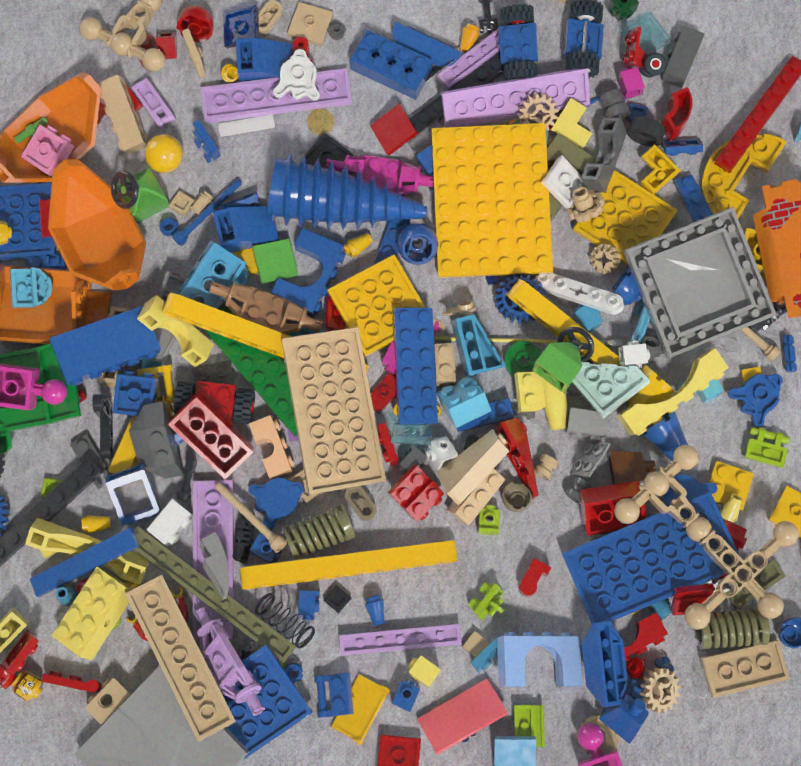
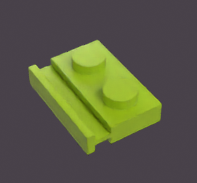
[514,705,545,747]

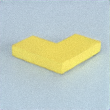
[551,98,593,150]

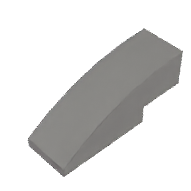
[200,532,229,600]

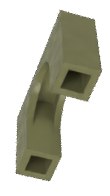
[547,134,595,222]

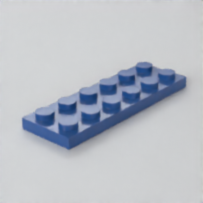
[393,308,438,425]

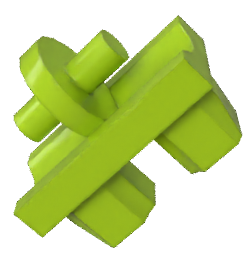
[468,582,504,621]

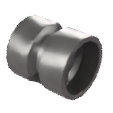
[599,89,631,121]

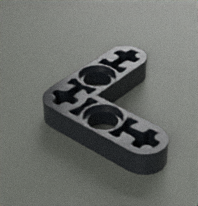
[92,394,113,459]

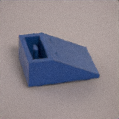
[236,38,293,82]
[213,206,279,253]

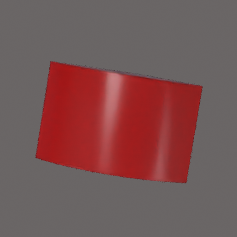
[156,32,177,59]

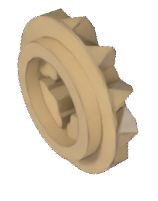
[590,244,620,275]

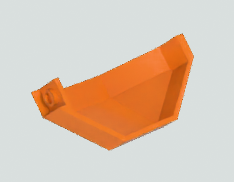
[0,72,101,183]
[48,159,146,290]

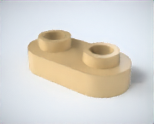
[254,0,283,34]

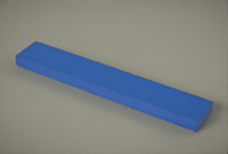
[30,528,139,597]

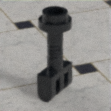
[479,0,498,34]
[175,457,197,502]

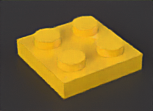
[709,461,754,511]

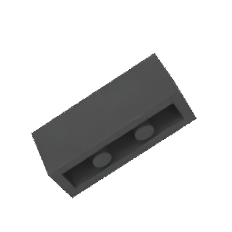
[662,26,705,88]

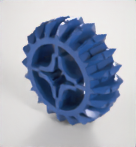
[494,273,546,324]

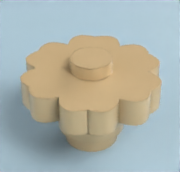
[566,187,605,222]

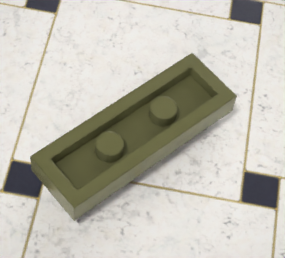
[725,560,786,610]

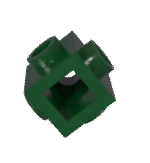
[608,0,639,21]

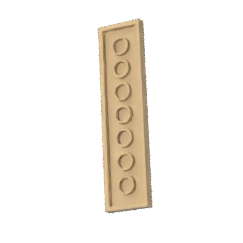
[125,575,236,742]

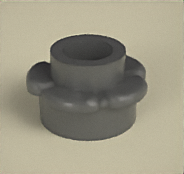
[328,22,346,40]

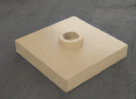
[287,2,334,47]
[182,29,206,79]

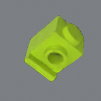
[478,505,500,536]

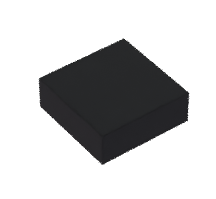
[323,585,352,614]

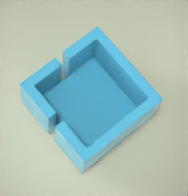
[437,376,491,428]

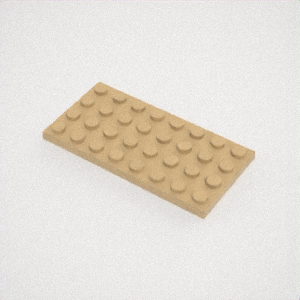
[281,327,386,495]

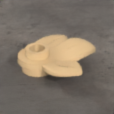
[442,301,476,316]

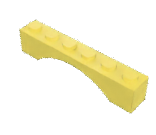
[617,348,729,436]
[25,518,150,585]

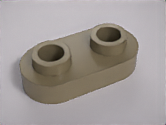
[345,486,377,521]

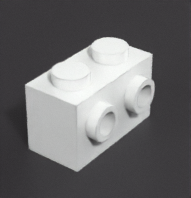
[147,499,193,547]

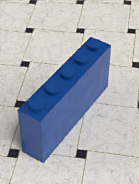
[50,306,161,386]

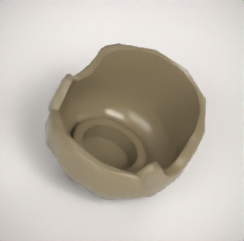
[502,481,532,512]

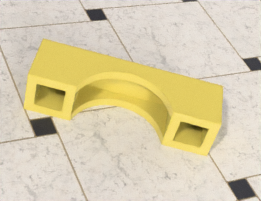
[137,295,214,367]

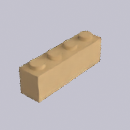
[98,74,148,155]

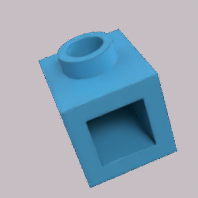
[572,304,603,333]

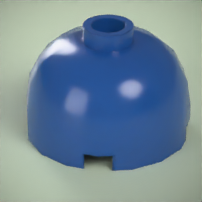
[612,267,642,306]

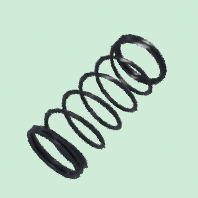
[255,593,315,649]

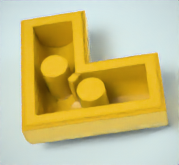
[640,144,681,195]

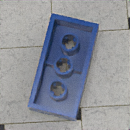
[350,30,433,100]

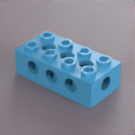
[176,240,246,309]

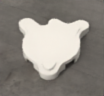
[273,49,320,101]

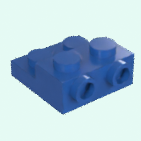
[113,371,159,416]

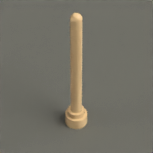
[740,327,782,362]
[215,482,287,553]

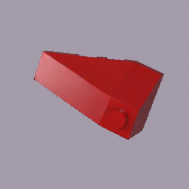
[495,418,539,500]

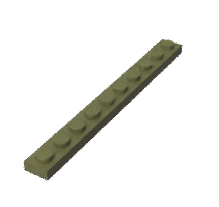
[134,526,296,663]

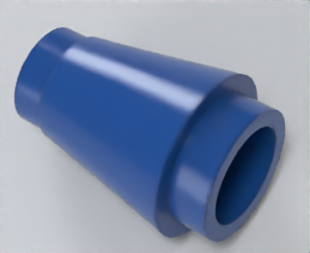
[364,595,385,626]

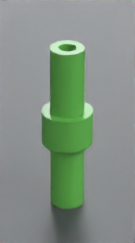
[14,117,48,144]

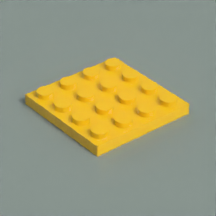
[573,170,678,267]
[327,254,425,357]

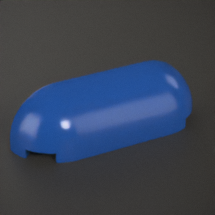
[393,22,462,67]

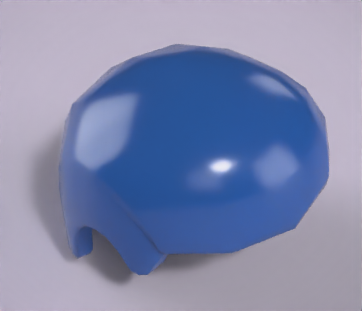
[778,617,801,649]

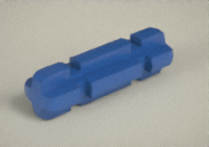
[782,335,797,373]

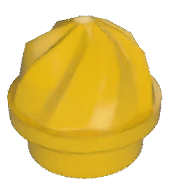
[221,64,238,83]

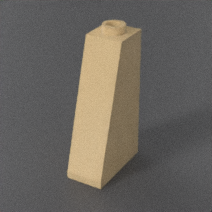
[437,429,509,505]

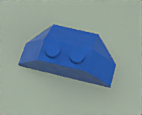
[582,621,628,707]

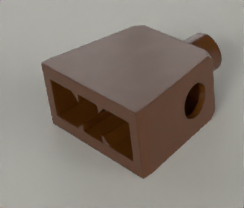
[608,451,656,485]

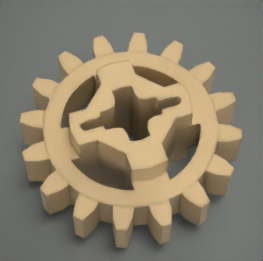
[517,92,559,131]
[640,668,681,713]

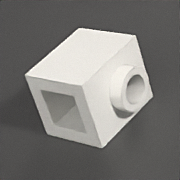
[618,341,650,369]

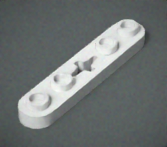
[535,273,624,315]

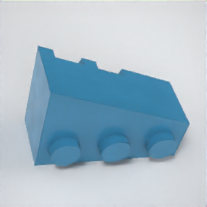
[451,314,507,377]

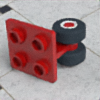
[622,26,666,78]

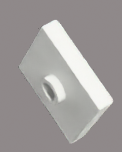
[541,155,584,209]

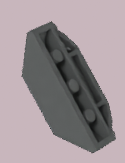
[129,400,185,479]

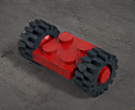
[173,381,255,424]

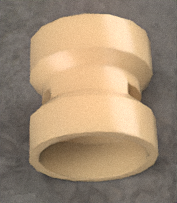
[534,454,559,481]

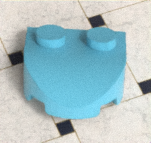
[9,268,52,308]

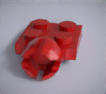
[0,629,39,689]

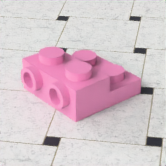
[21,125,75,176]

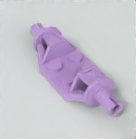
[194,607,265,716]

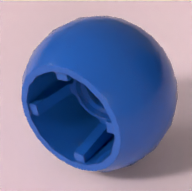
[397,223,439,265]

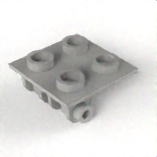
[571,442,611,481]

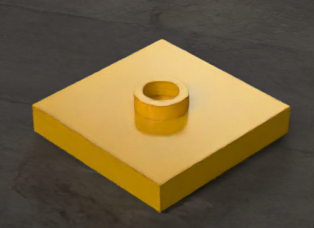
[768,486,801,539]

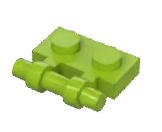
[744,426,790,468]

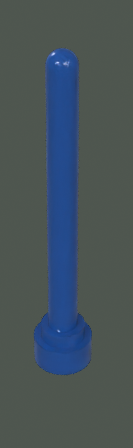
[171,179,242,247]

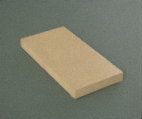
[700,640,790,698]

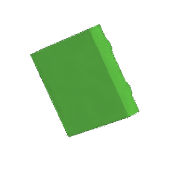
[252,239,298,284]

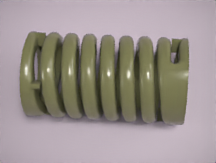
[282,504,355,560]
[696,608,770,649]

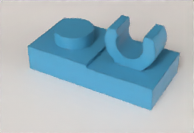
[471,635,502,673]

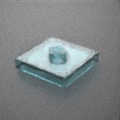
[621,12,672,55]
[391,423,432,445]

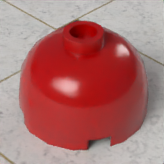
[176,5,214,42]

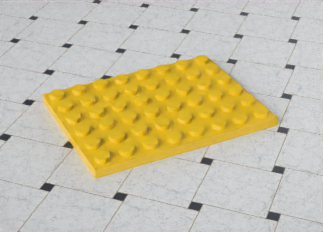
[432,123,553,278]

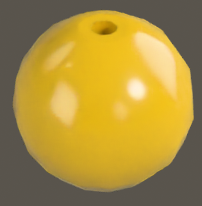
[145,134,183,173]

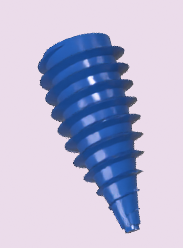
[267,152,427,231]

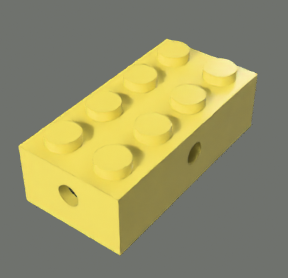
[52,567,133,661]

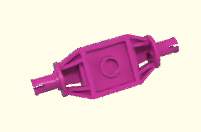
[326,155,434,196]

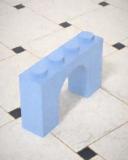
[497,632,583,687]

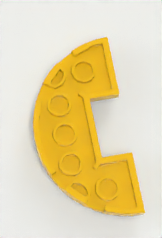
[701,134,787,219]

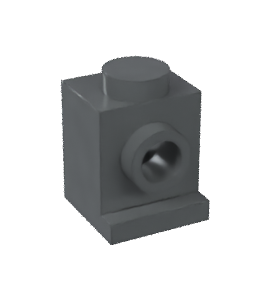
[397,444,427,475]

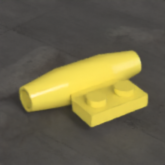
[514,372,567,430]

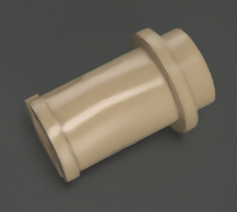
[190,191,213,215]

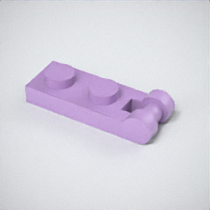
[131,78,176,129]

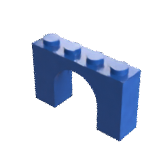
[271,228,346,318]

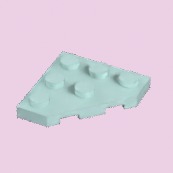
[573,362,650,419]

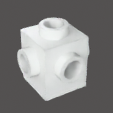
[426,436,458,471]

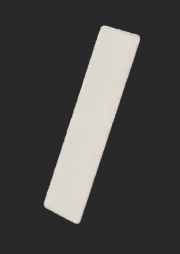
[218,115,275,137]

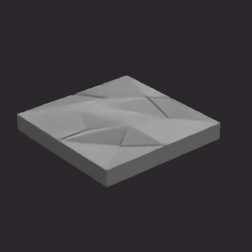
[623,207,777,359]
[75,665,250,766]

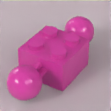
[0,364,67,410]
[577,723,622,766]

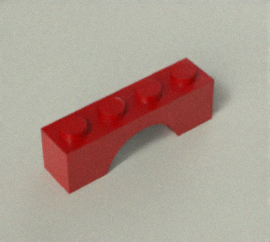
[624,613,668,662]

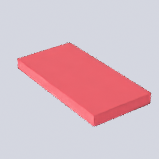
[417,678,508,755]

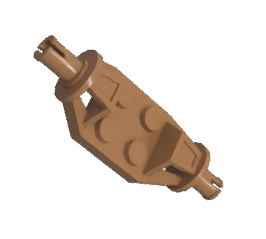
[209,281,323,334]

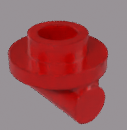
[627,657,645,680]

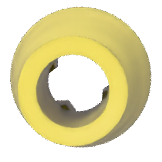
[720,494,743,523]

